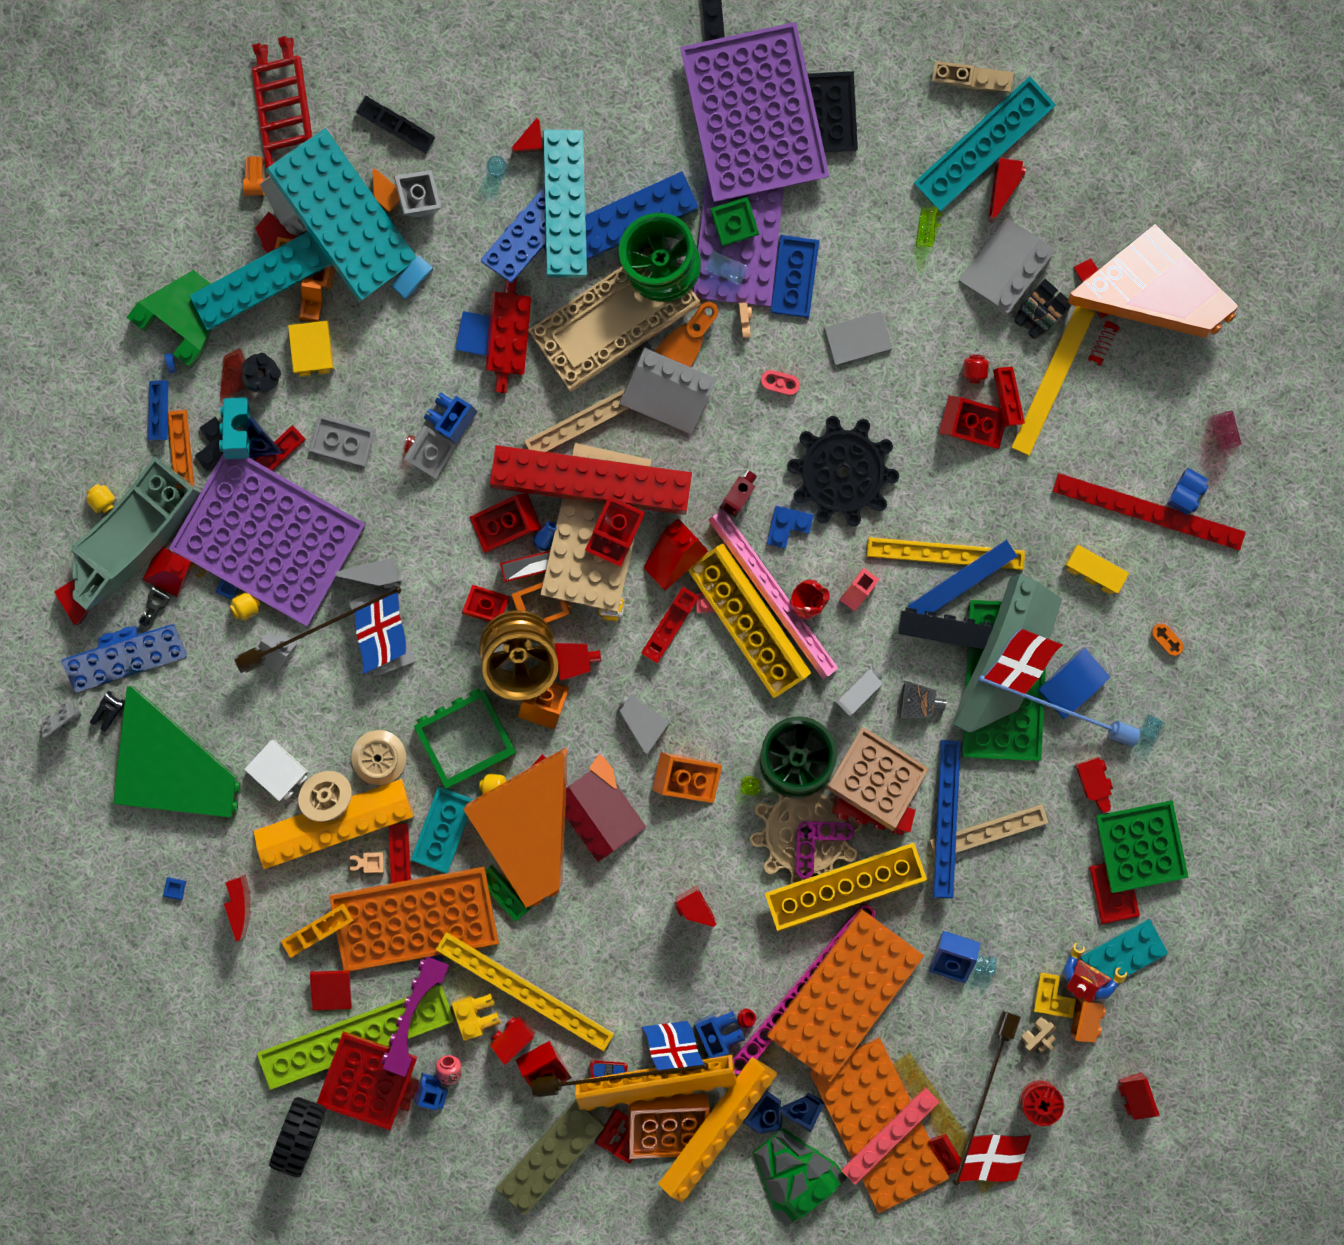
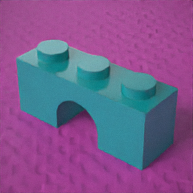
[219,397,250,459]

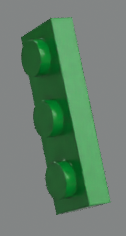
[485,864,531,922]

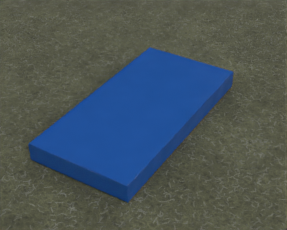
[770,235,819,318]

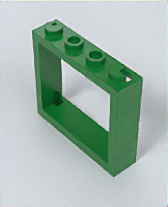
[414,688,517,789]

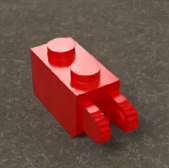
[1075,757,1113,813]

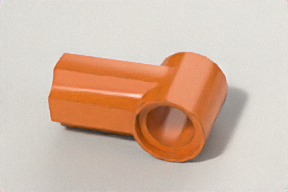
[243,156,265,196]

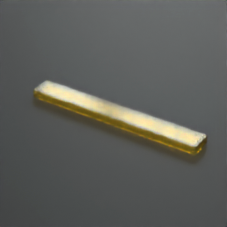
[893,1052,998,1193]

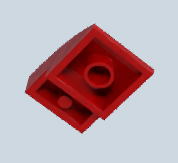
[585,496,646,567]
[224,874,251,941]

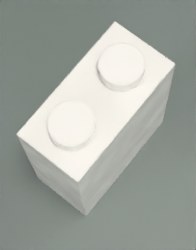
[245,740,308,801]

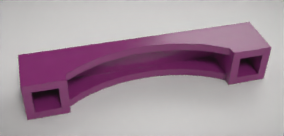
[381,957,449,1077]

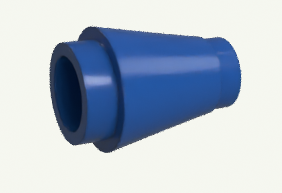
[533,521,557,551]

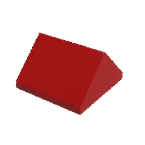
[462,585,510,622]

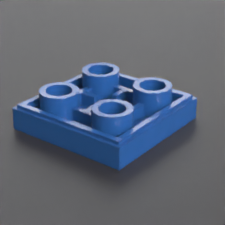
[455,311,490,356]

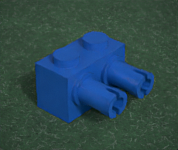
[424,392,478,444]
[695,1010,745,1058]

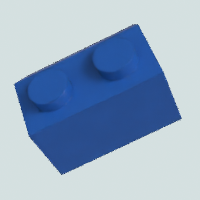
[928,931,980,984]

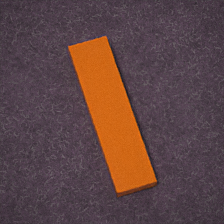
[168,410,195,489]

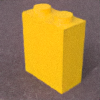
[288,321,335,377]

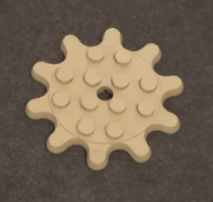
[750,776,862,884]

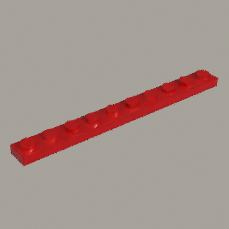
[1052,473,1246,550]

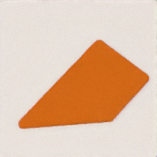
[589,754,617,789]

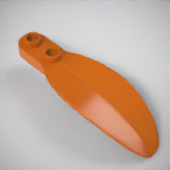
[654,302,719,367]

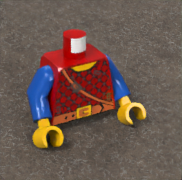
[1063,943,1127,1002]

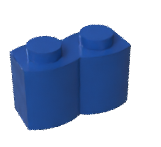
[1167,468,1208,515]

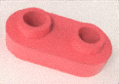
[761,370,800,395]

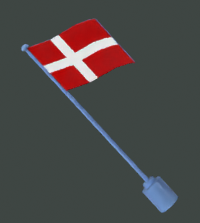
[978,629,1140,747]

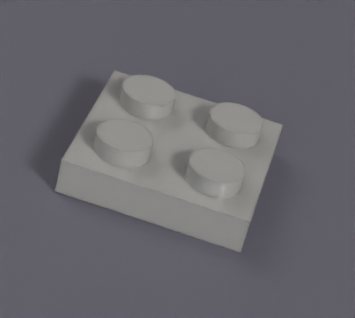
[404,426,456,479]

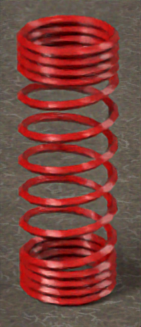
[1088,321,1120,366]

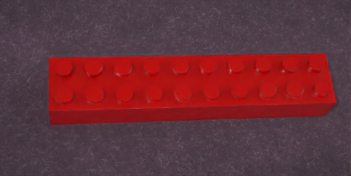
[490,445,692,515]

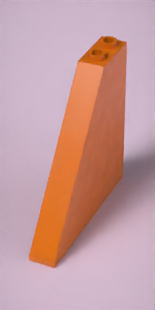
[463,747,568,908]

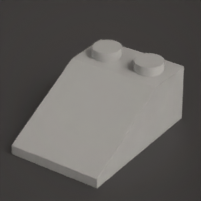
[260,177,307,236]
[335,558,402,589]

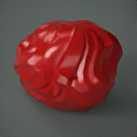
[790,579,830,619]

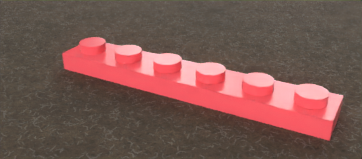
[841,1087,939,1185]

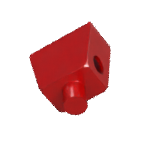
[555,643,602,680]

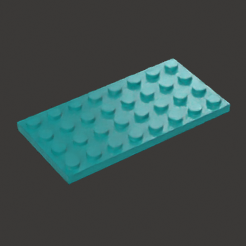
[265,128,417,302]

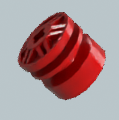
[1019,1080,1065,1126]

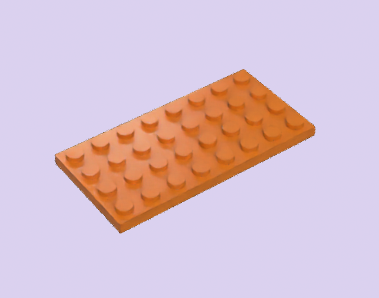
[329,866,499,971]
[767,909,925,1082]
[809,1037,949,1213]

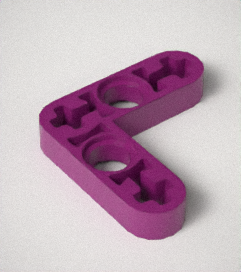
[796,821,855,879]

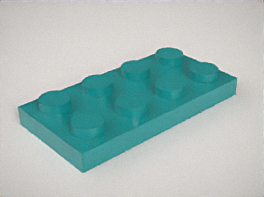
[411,786,474,873]
[1081,919,1169,980]

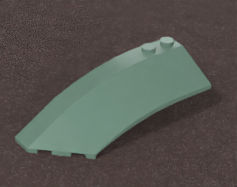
[72,456,201,610]
[953,574,1062,733]

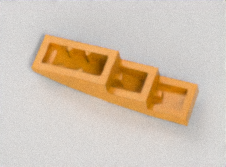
[281,904,354,958]

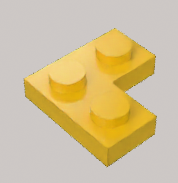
[1033,972,1076,1018]

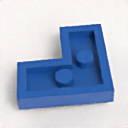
[767,506,814,548]

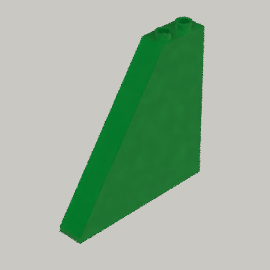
[113,686,241,817]

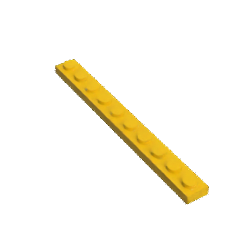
[436,932,614,1051]

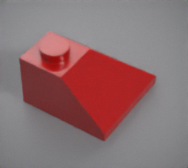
[142,547,194,597]

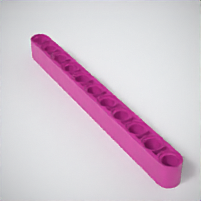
[733,904,875,1074]

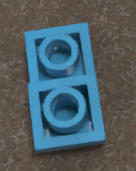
[391,255,433,300]

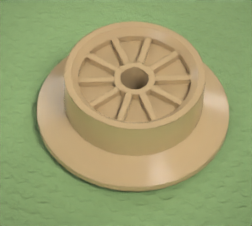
[351,730,406,785]
[298,771,352,822]

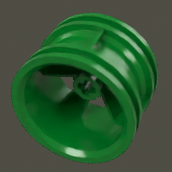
[619,213,701,302]

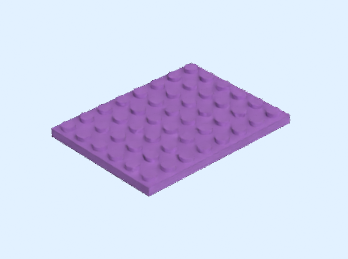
[680,22,830,203]
[169,453,366,626]

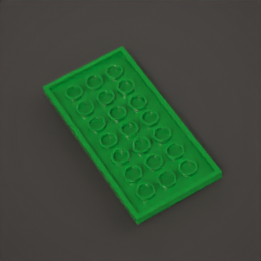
[962,600,1046,761]

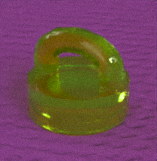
[741,776,760,796]

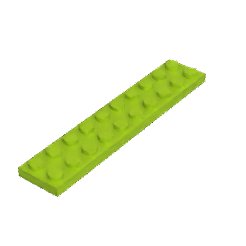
[257,984,455,1090]

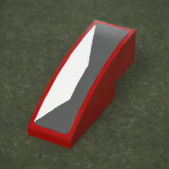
[500,550,551,582]

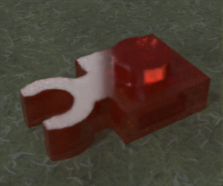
[399,1075,419,1111]

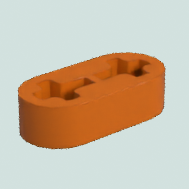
[1152,623,1184,656]

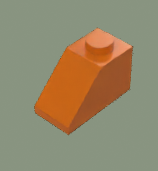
[372,168,400,214]

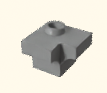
[258,632,297,673]

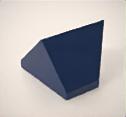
[244,417,284,458]
[743,1090,782,1134]
[781,1092,824,1133]

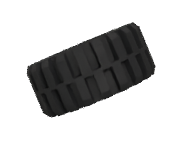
[269,1097,326,1178]

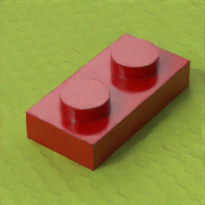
[928,1134,961,1175]

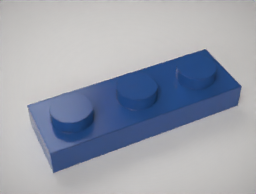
[148,380,169,440]

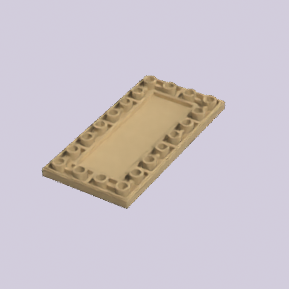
[528,246,701,393]

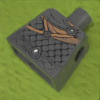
[899,681,946,719]

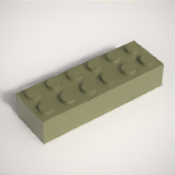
[496,1098,605,1215]

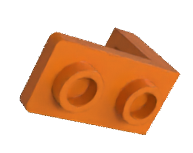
[299,282,323,322]

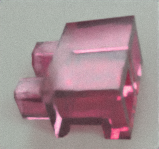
[1210,410,1242,452]

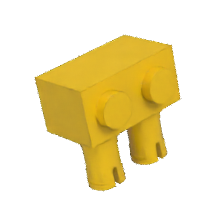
[451,993,501,1041]

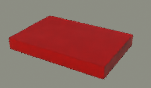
[1089,863,1140,924]

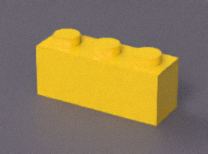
[1064,544,1129,595]

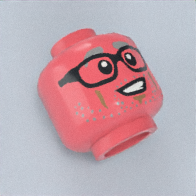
[436,1055,462,1085]

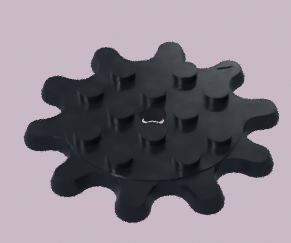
[787,416,900,527]

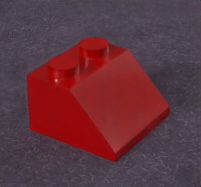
[490,1016,535,1065]
[515,1041,572,1097]
[1117,1072,1160,1120]

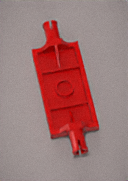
[485,277,531,393]

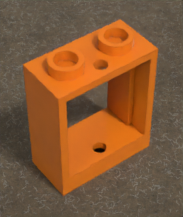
[511,582,572,623]

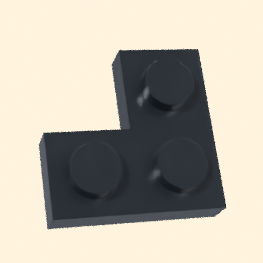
[195,417,223,471]

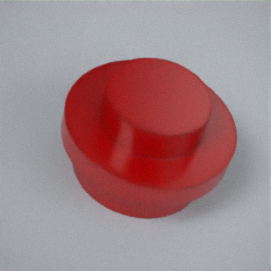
[737,1008,756,1028]

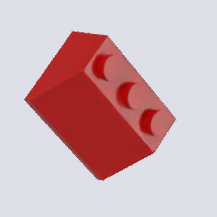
[675,885,717,927]

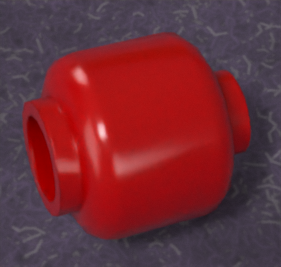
[963,354,989,384]

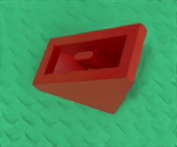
[511,118,543,153]

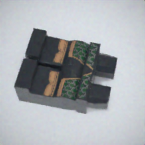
[1013,279,1072,340]

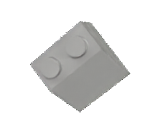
[394,170,441,218]

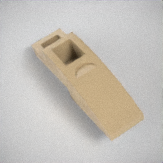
[932,61,1015,93]

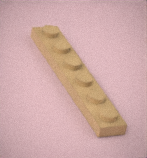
[525,389,629,452]
[930,804,1048,856]

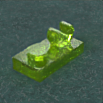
[915,207,943,248]

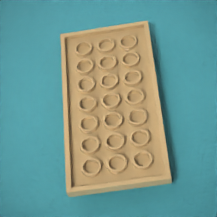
[541,443,652,613]

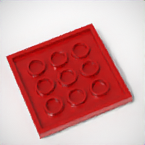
[316,1031,417,1130]

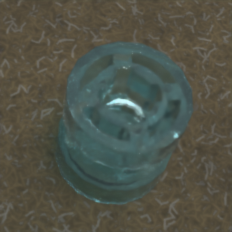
[486,156,507,178]
[1140,714,1165,740]
[974,954,997,976]

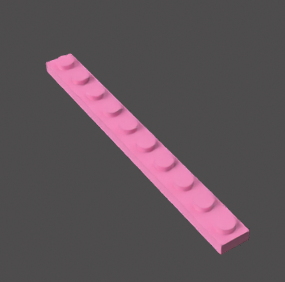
[709,509,838,680]

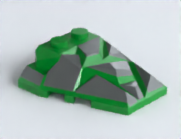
[752,1128,847,1226]

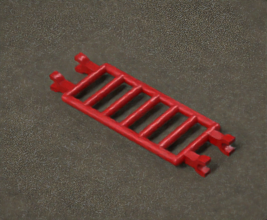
[251,36,313,177]

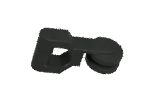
[139,586,171,627]

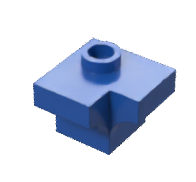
[414,1072,448,1110]

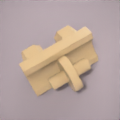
[1021,1017,1057,1053]

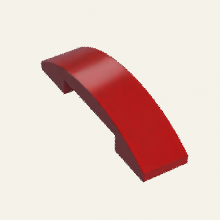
[641,587,699,663]

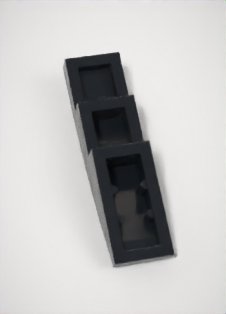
[355,95,435,154]

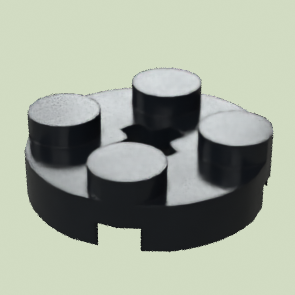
[241,352,281,393]

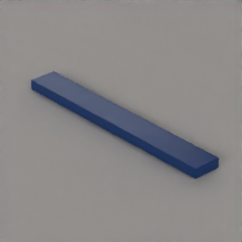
[933,740,961,899]

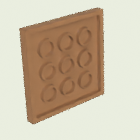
[826,726,929,831]

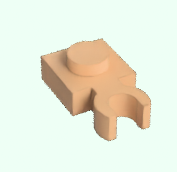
[739,302,752,338]
[350,852,384,873]

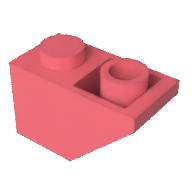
[839,568,879,611]

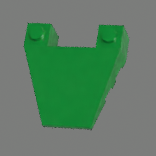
[126,270,212,368]

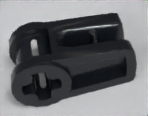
[89,691,125,732]

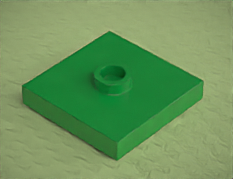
[710,197,760,247]

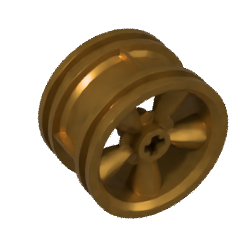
[479,610,558,700]

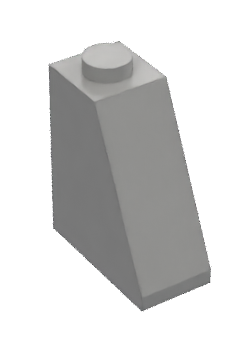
[834,669,883,717]
[619,695,670,754]

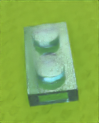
[704,251,748,285]

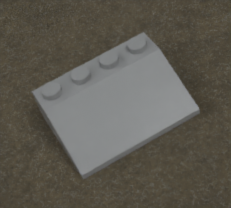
[959,218,1056,316]
[619,348,716,435]

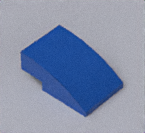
[1038,648,1110,719]

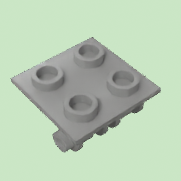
[41,701,81,739]

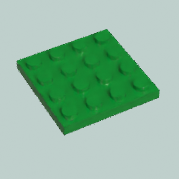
[1095,800,1189,893]

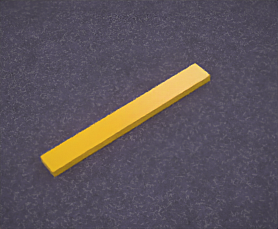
[1011,306,1095,456]
[867,537,1025,570]

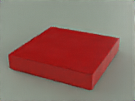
[310,970,352,1010]

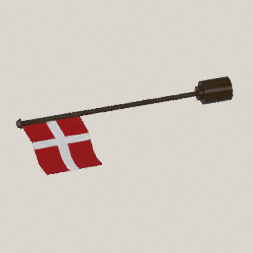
[953,1011,1032,1185]

